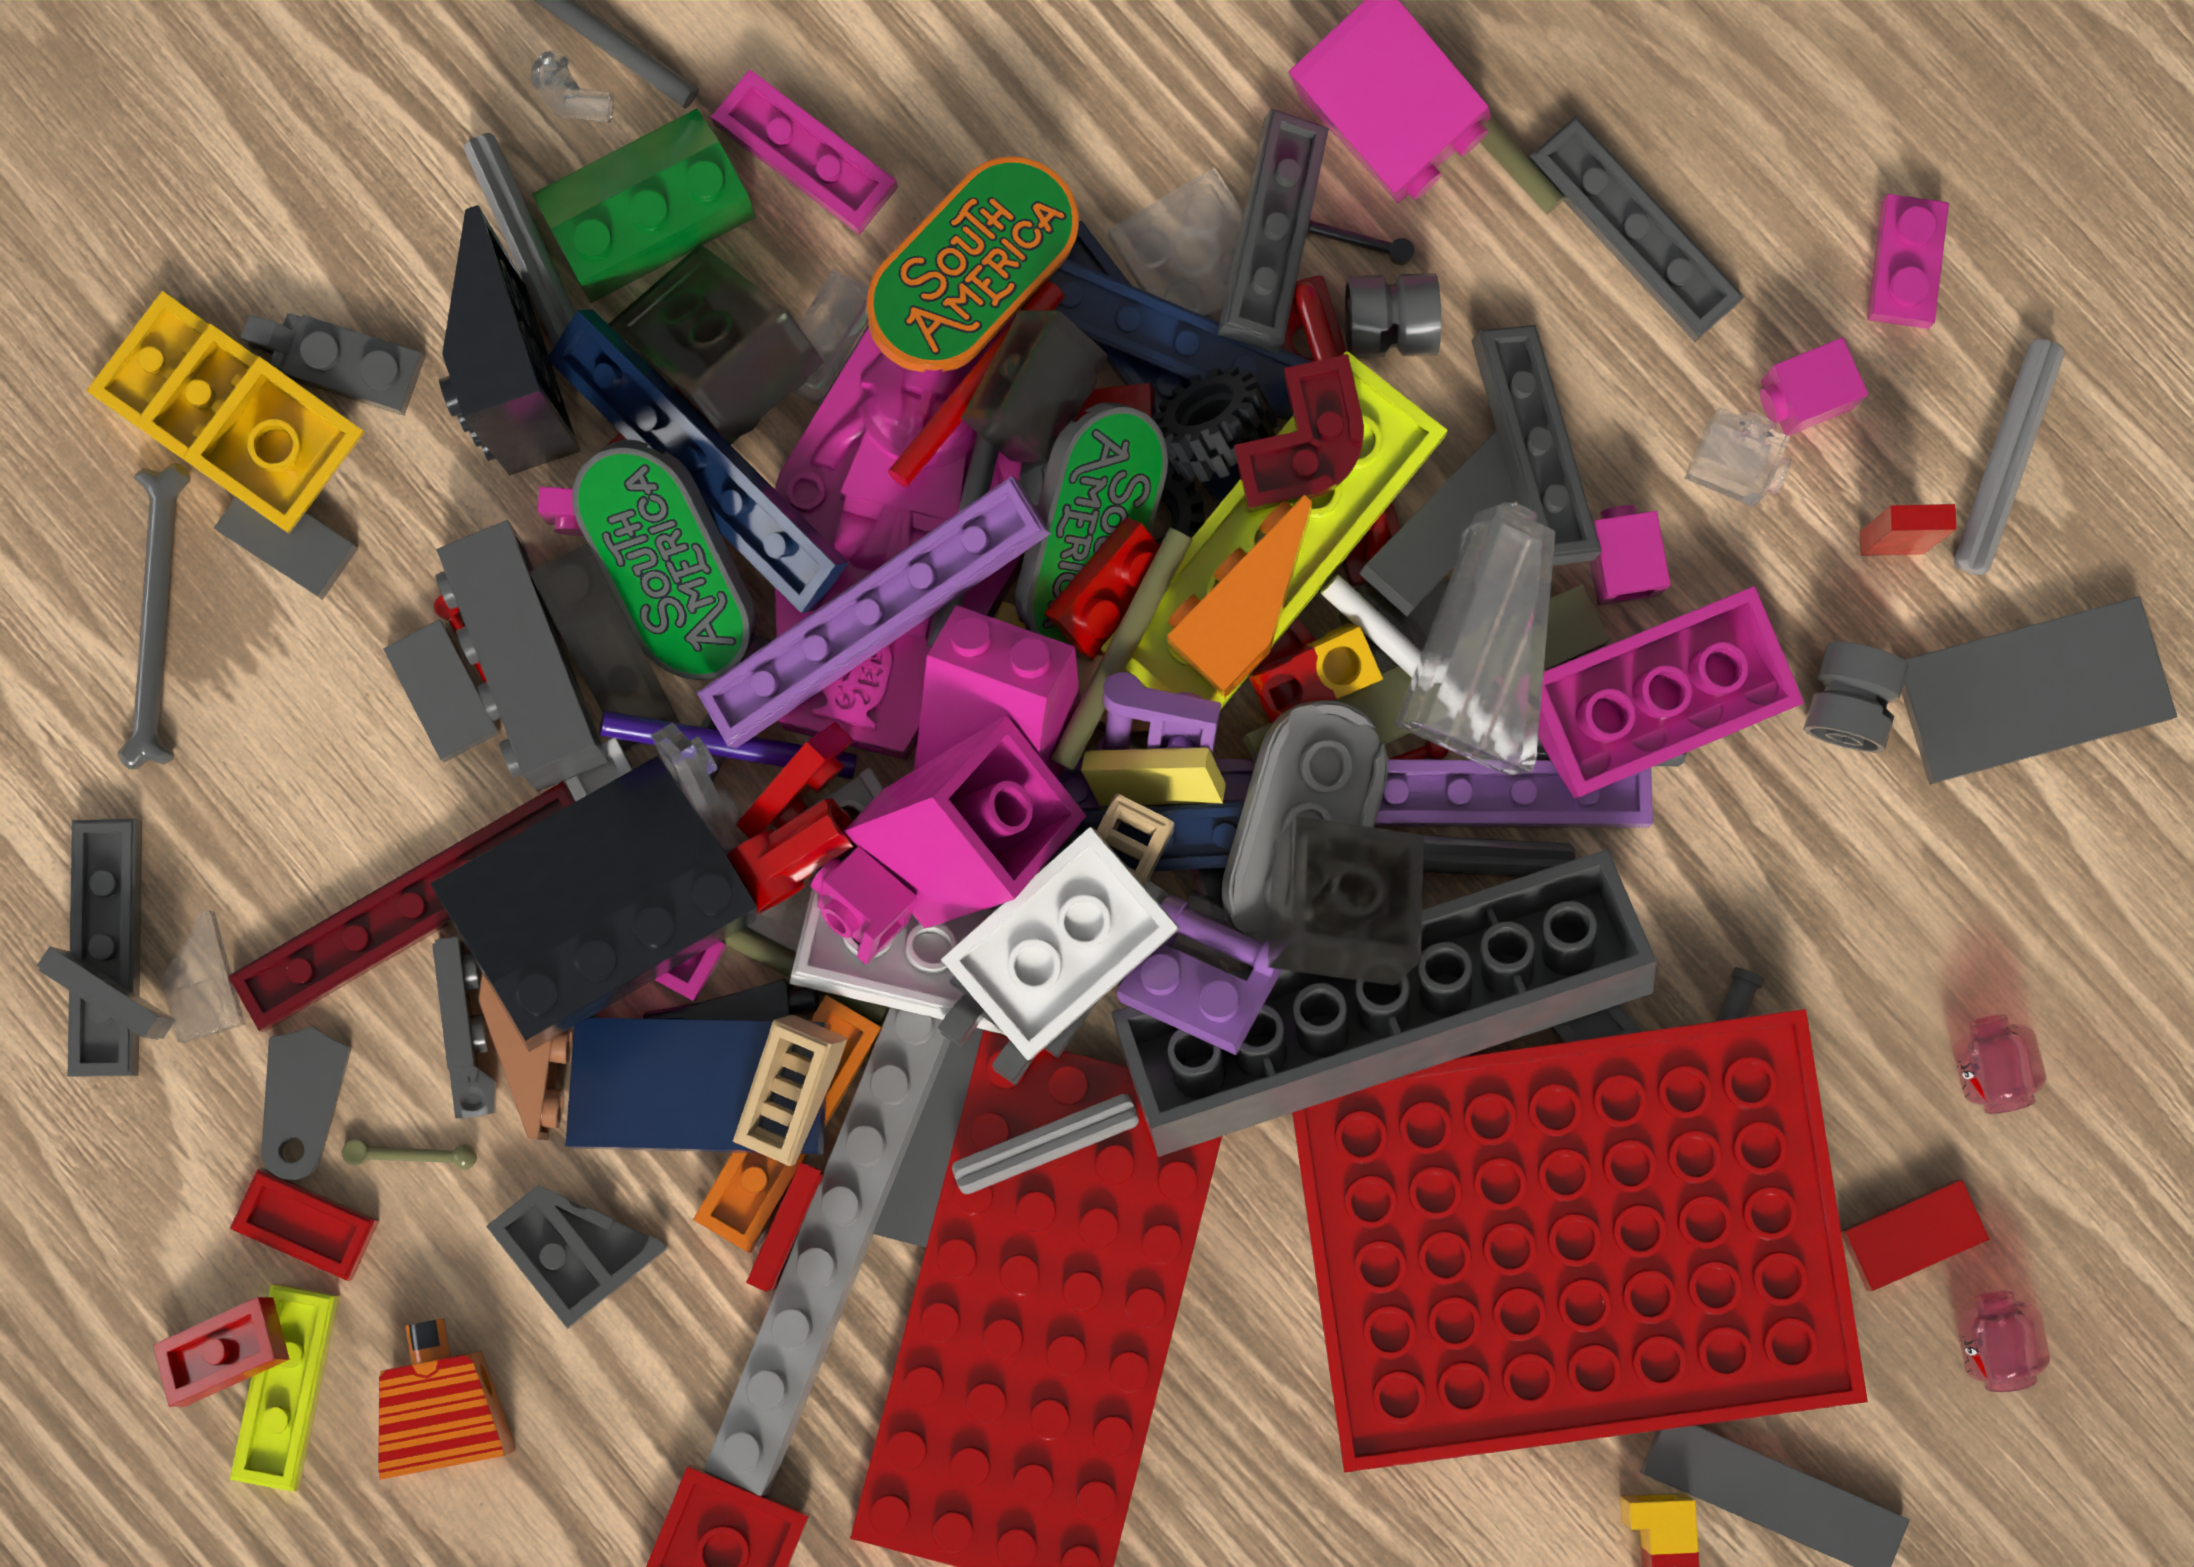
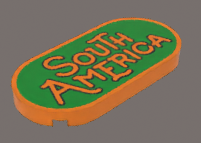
[866,156,1079,372]

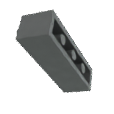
[435,520,609,792]

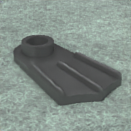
[262,1026,351,1180]

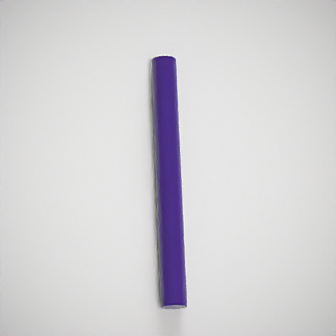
[599,710,857,779]

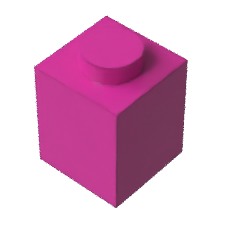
[1760,337,1869,437]
[1590,505,1671,606]

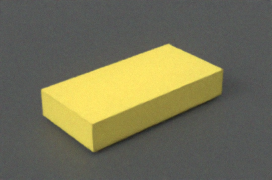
[1081,747,1226,806]

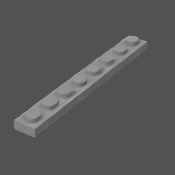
[703,1007,951,1496]

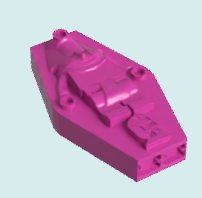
[775,314,1025,761]

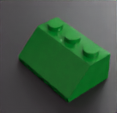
[532,108,756,303]

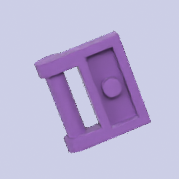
[1097,672,1221,756]
[1116,894,1289,1055]

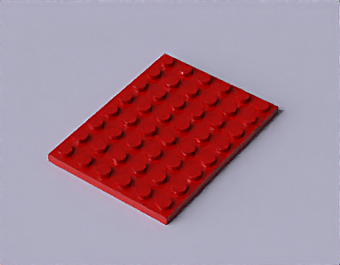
[1292,1009,1868,1473]

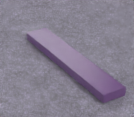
[697,476,1051,748]

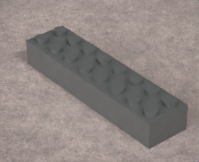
[1111,849,1657,1157]

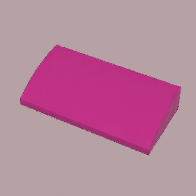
[1514,586,1804,799]

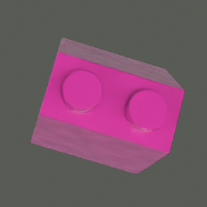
[1288,0,1491,204]
[914,605,1080,779]
[844,715,1086,929]

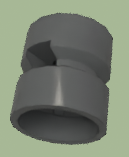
[1345,273,1441,358]
[1803,641,1909,753]

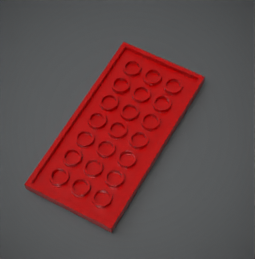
[850,1030,1222,1567]

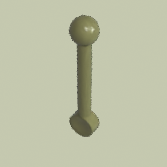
[342,1139,477,1170]

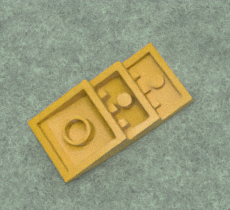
[86,291,365,534]

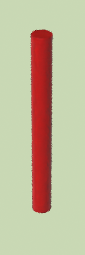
[888,281,1065,487]

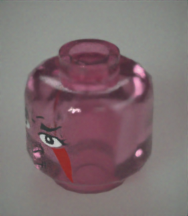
[1952,1014,2047,1114]
[1956,1290,2050,1392]

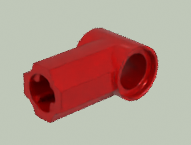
[726,798,857,914]

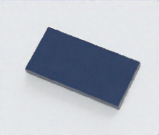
[565,1018,831,1155]

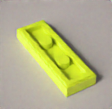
[230,1284,339,1492]

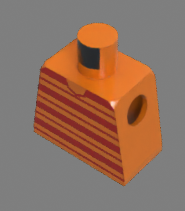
[378,1318,515,1480]

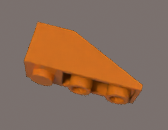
[1167,495,1312,699]

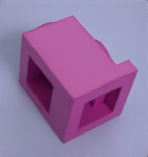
[810,846,917,965]

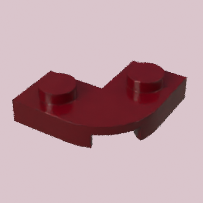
[1234,354,1364,513]

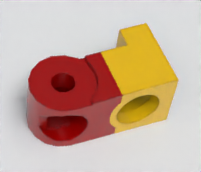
[1249,623,1383,723]
[1620,1493,1700,1567]

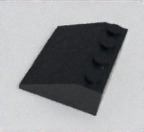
[439,205,581,475]
[430,756,757,1052]

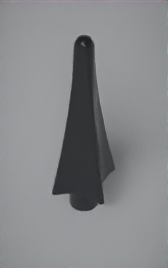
[643,978,819,1021]

